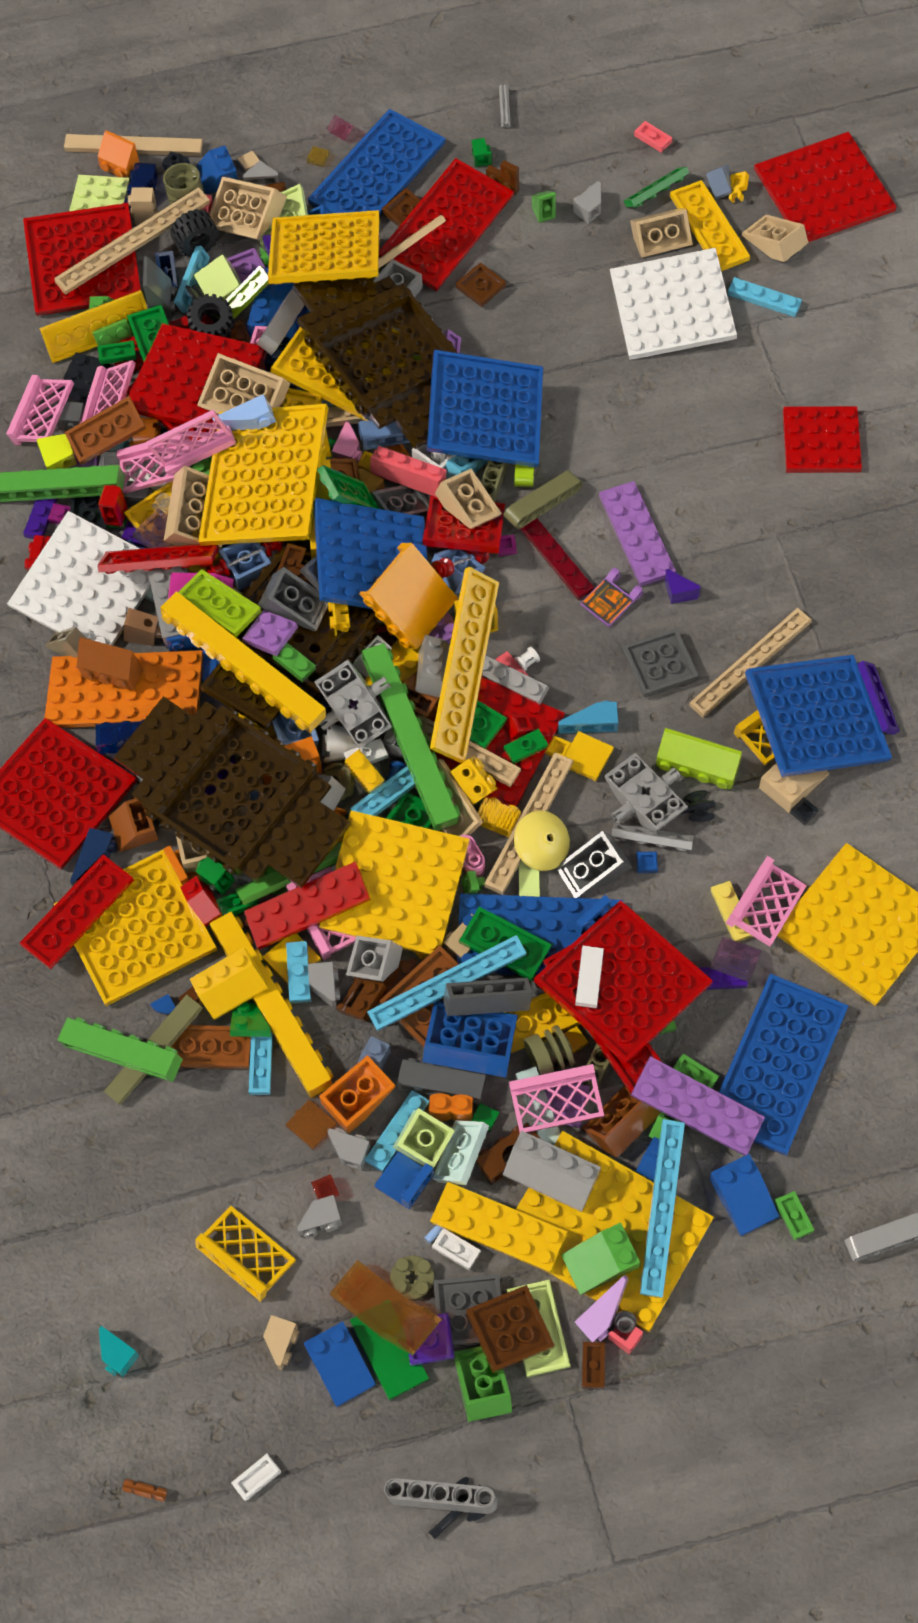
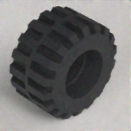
[170,209,219,257]
[187,294,234,338]

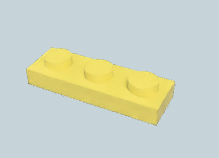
[710,881,753,943]

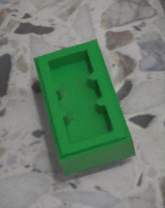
[504,729,548,764]

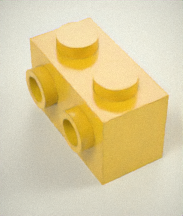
[451,756,497,805]

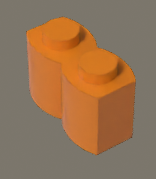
[429,1093,473,1122]

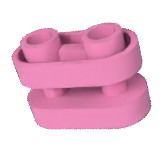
[461,835,485,878]

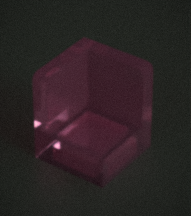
[327,114,353,141]

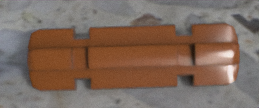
[122,1479,167,1502]

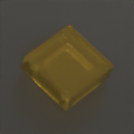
[307,146,330,167]

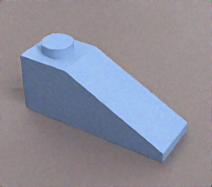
[212,394,276,430]

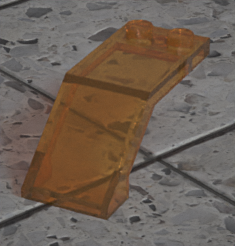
[330,1260,442,1355]

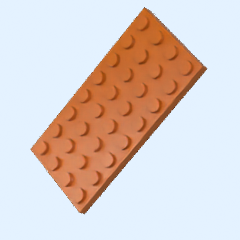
[45,650,204,728]

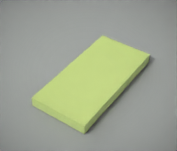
[507,1279,570,1377]

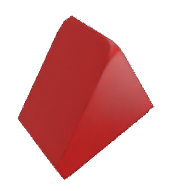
[505,714,534,739]

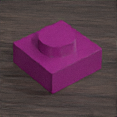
[48,503,70,525]
[498,534,517,557]

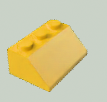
[190,947,268,1020]

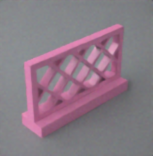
[80,361,136,423]
[6,375,74,445]
[146,409,236,476]
[117,435,191,494]
[726,856,807,947]
[286,867,356,961]
[509,1064,604,1133]

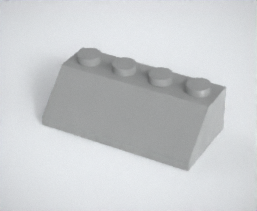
[503,1130,601,1212]

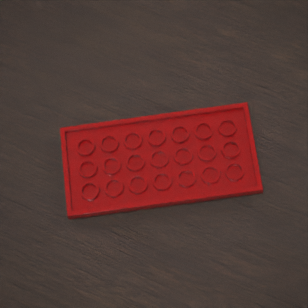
[379,158,514,292]

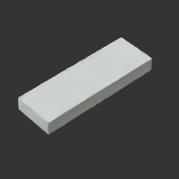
[575,946,604,1008]

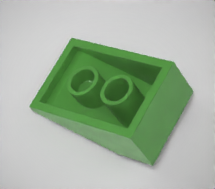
[561,1222,640,1296]
[454,1346,512,1422]

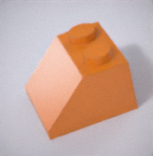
[98,130,140,179]

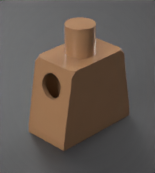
[124,608,163,646]

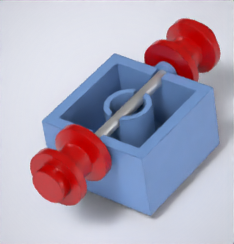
[206,541,284,591]
[430,549,489,594]

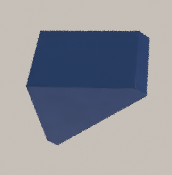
[155,251,178,287]

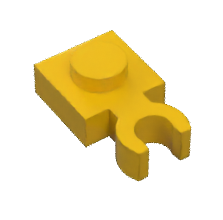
[729,171,749,203]

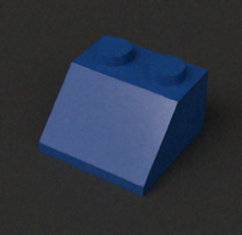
[195,145,238,194]

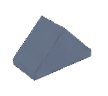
[706,164,732,199]

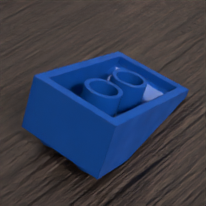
[709,1154,779,1236]
[304,1321,376,1407]

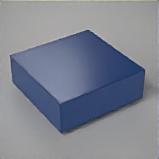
[636,852,658,873]

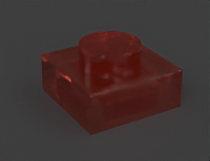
[311,1174,339,1199]

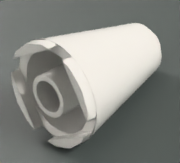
[322,724,376,763]

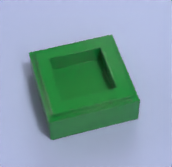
[471,1103,499,1132]

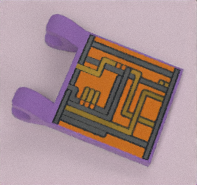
[580,568,643,627]

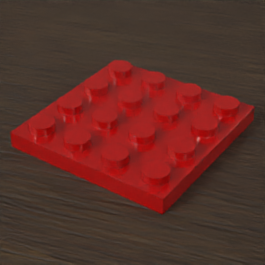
[782,406,862,473]
[422,496,505,553]

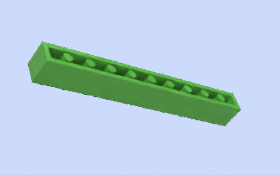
[362,643,460,831]

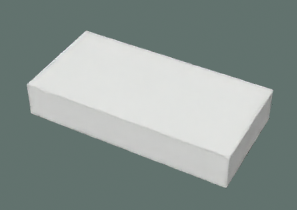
[231,1453,281,1502]

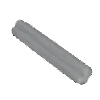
[499,84,510,128]

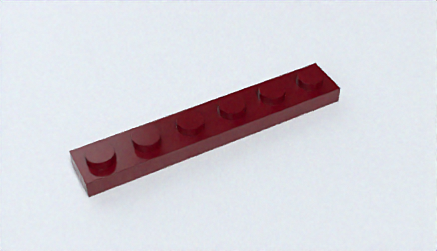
[520,518,594,600]

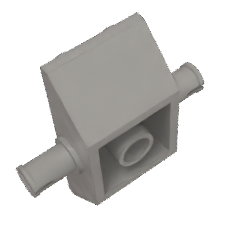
[315,660,392,748]
[605,753,688,831]

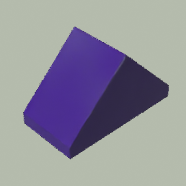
[665,569,701,604]

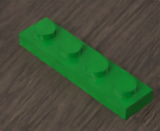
[623,167,689,208]

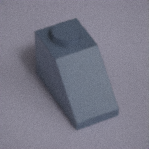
[358,1036,391,1070]

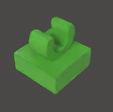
[461,871,486,894]

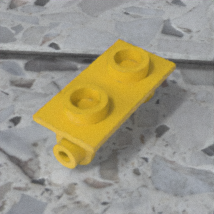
[328,602,350,636]

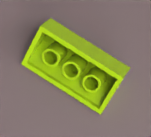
[656,728,742,790]

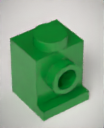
[471,138,492,168]

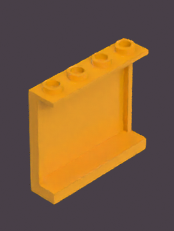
[359,543,458,649]

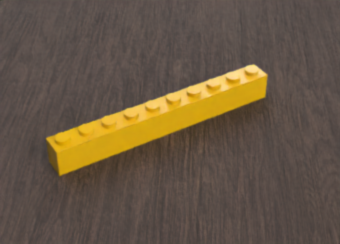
[160,591,326,733]
[210,912,333,1098]

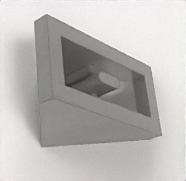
[243,161,279,185]

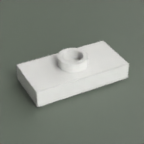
[344,738,388,764]

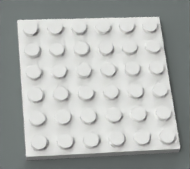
[610,248,737,360]
[7,511,161,646]

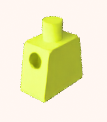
[36,434,76,470]

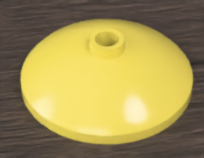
[514,810,570,871]

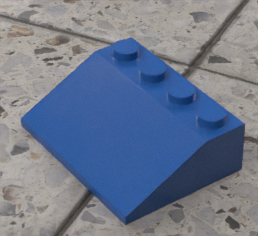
[247,268,308,344]
[422,1000,517,1078]

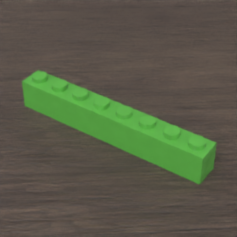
[0,465,125,502]

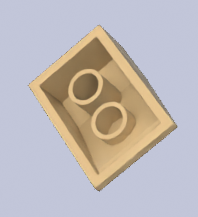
[742,214,808,262]
[435,469,502,529]
[759,763,829,813]

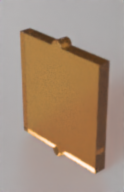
[285,1100,336,1150]

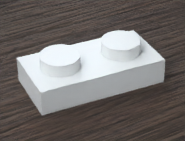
[432,1228,481,1271]

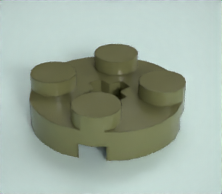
[323,763,355,802]
[390,1256,434,1301]

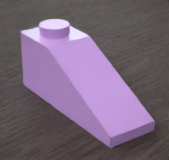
[575,1275,629,1342]

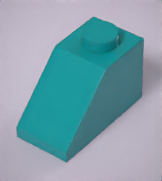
[99,1326,139,1377]

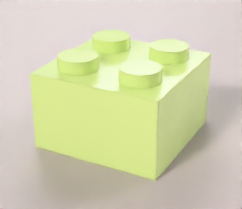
[392,1108,455,1168]

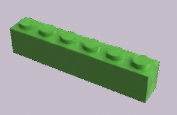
[57,1017,183,1082]

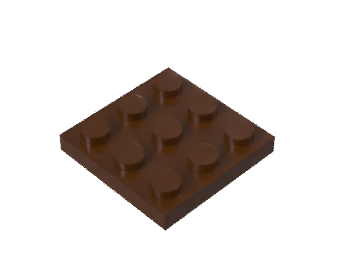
[466,1285,555,1373]

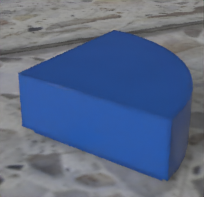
[150,994,175,1016]

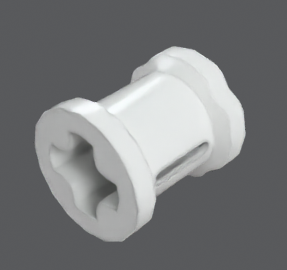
[514,647,540,671]

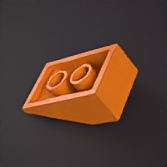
[319,1055,396,1134]

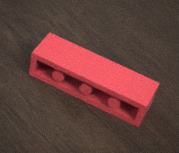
[370,446,446,497]

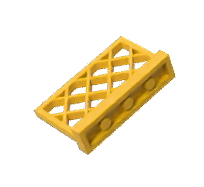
[733,710,775,766]
[195,1206,296,1302]

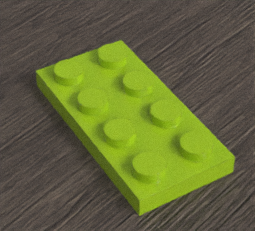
[178,569,262,637]

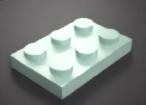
[432,1120,489,1185]

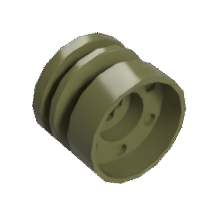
[163,163,204,205]
[524,1025,575,1075]

